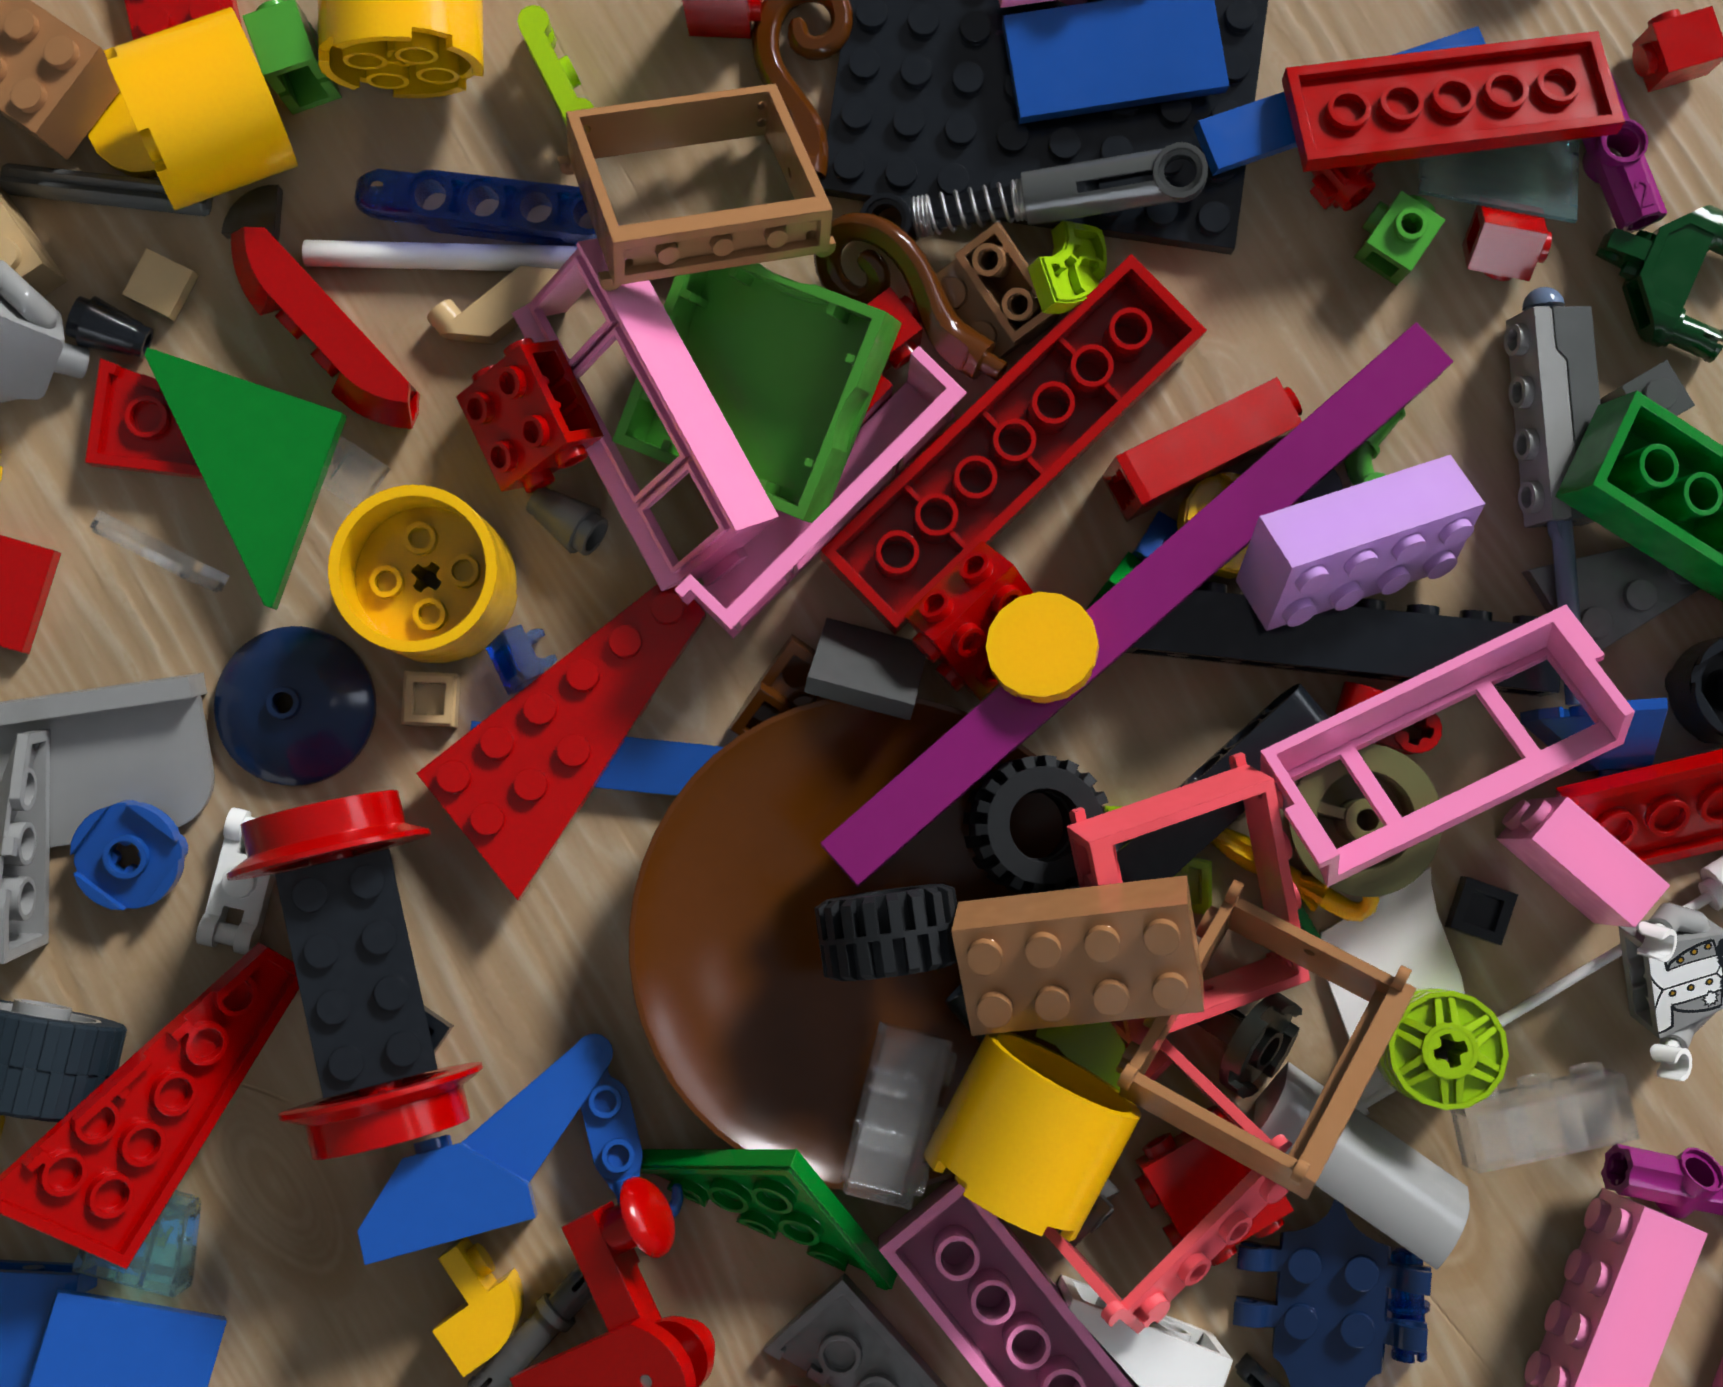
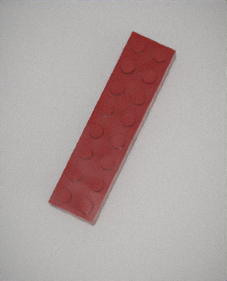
[820,254,1207,635]

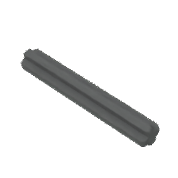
[0,163,213,217]

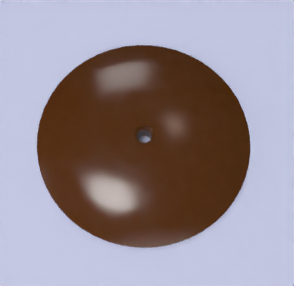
[629,698,1066,1192]

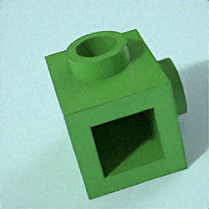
[1353,190,1446,286]

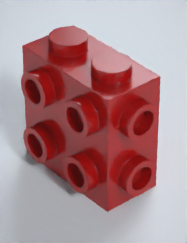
[456,338,604,493]
[904,541,1033,701]
[1134,1105,1294,1266]

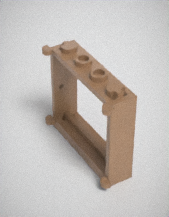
[558,83,836,291]
[1116,879,1416,1200]

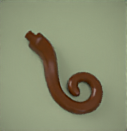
[752,0,853,181]
[814,213,1008,381]

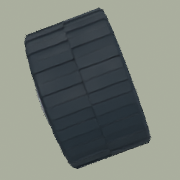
[0,999,127,1122]

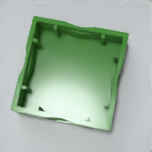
[612,263,902,523]

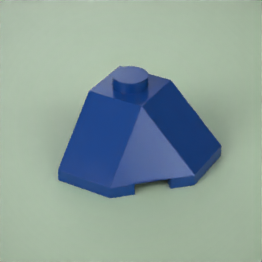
[1520,697,1668,778]

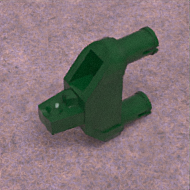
[1596,205,1723,363]

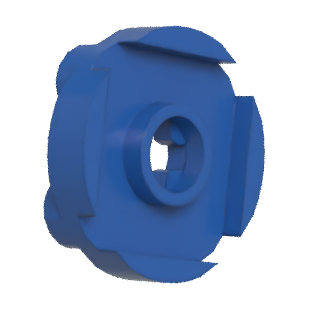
[70,800,188,910]

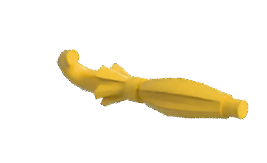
[1211,828,1380,922]

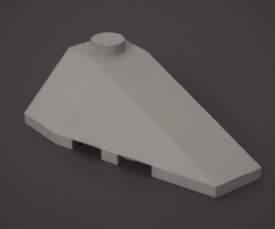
[0,729,51,964]

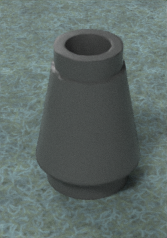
[526,487,608,556]

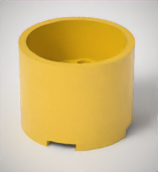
[318,0,484,98]
[103,7,298,211]
[328,485,518,664]
[924,1032,1142,1242]

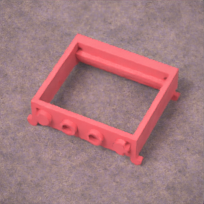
[1066,752,1310,1044]
[1044,1038,1293,1334]

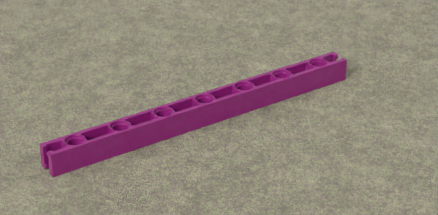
[820,322,1454,888]

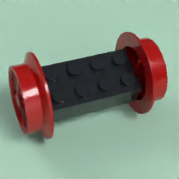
[227,790,483,1160]

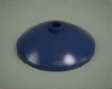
[214,626,377,786]

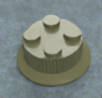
[1289,744,1442,897]

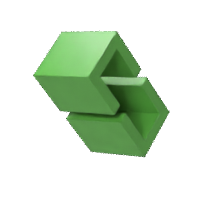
[242,0,342,115]

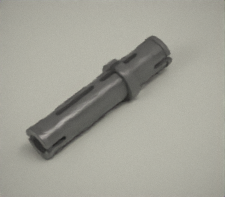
[468,1263,593,1387]

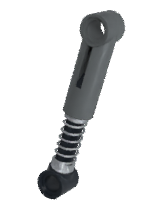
[860,142,1208,242]

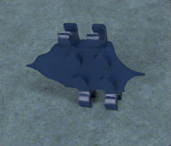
[1233,1199,1432,1387]

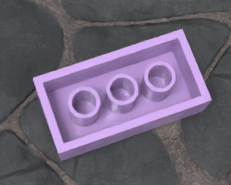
[1236,454,1485,631]

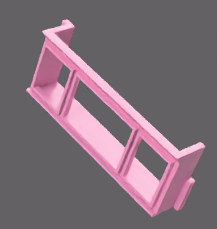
[512,224,779,591]
[674,346,967,639]
[1260,604,1635,888]

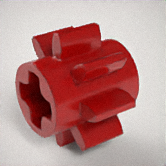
[1309,163,1377,211]

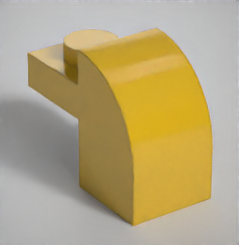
[432,1237,524,1378]

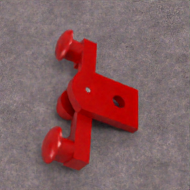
[510,1177,715,1387]

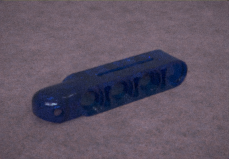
[354,169,597,246]

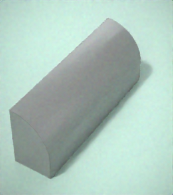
[1254,1062,1470,1270]

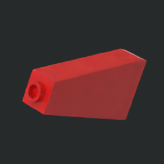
[1102,377,1302,522]

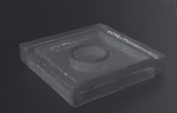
[90,510,230,592]

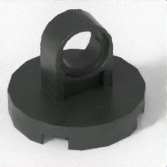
[1196,992,1302,1099]

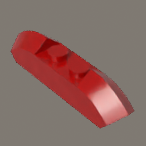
[231,227,420,429]

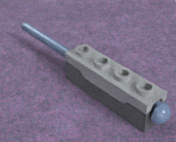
[1504,287,1601,705]

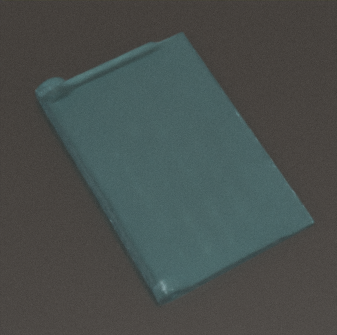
[1418,140,1580,223]

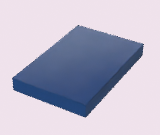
[27,1288,227,1387]

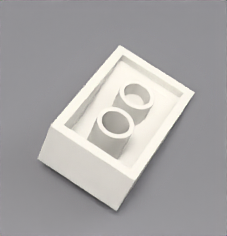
[1057,1274,1233,1387]

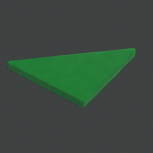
[144,347,347,610]
[640,1149,898,1290]

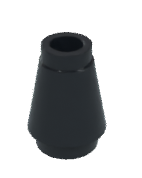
[65,296,154,358]

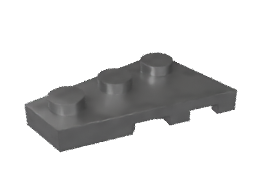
[1522,546,1701,650]
[763,1273,947,1387]

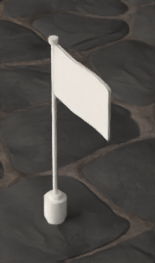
[1320,856,1723,1115]

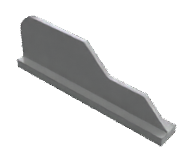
[0,672,215,847]

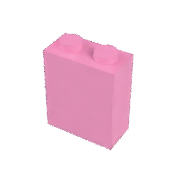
[1496,796,1670,928]

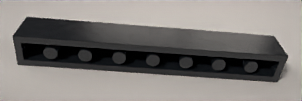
[1125,582,1560,697]

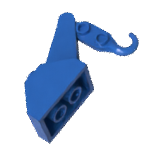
[357,1034,684,1265]

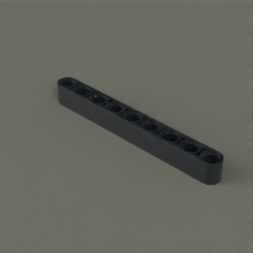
[945,683,1330,1045]

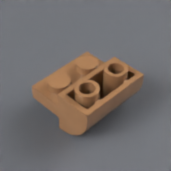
[936,222,1060,374]

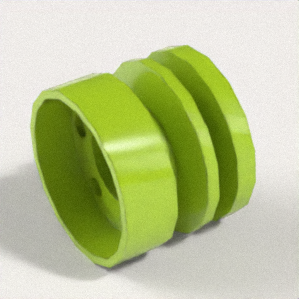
[1377,988,1509,1110]

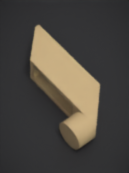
[427,266,559,345]

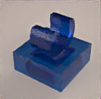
[486,624,557,695]

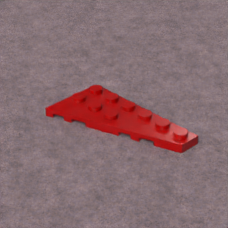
[416,584,706,901]
[0,942,299,1269]

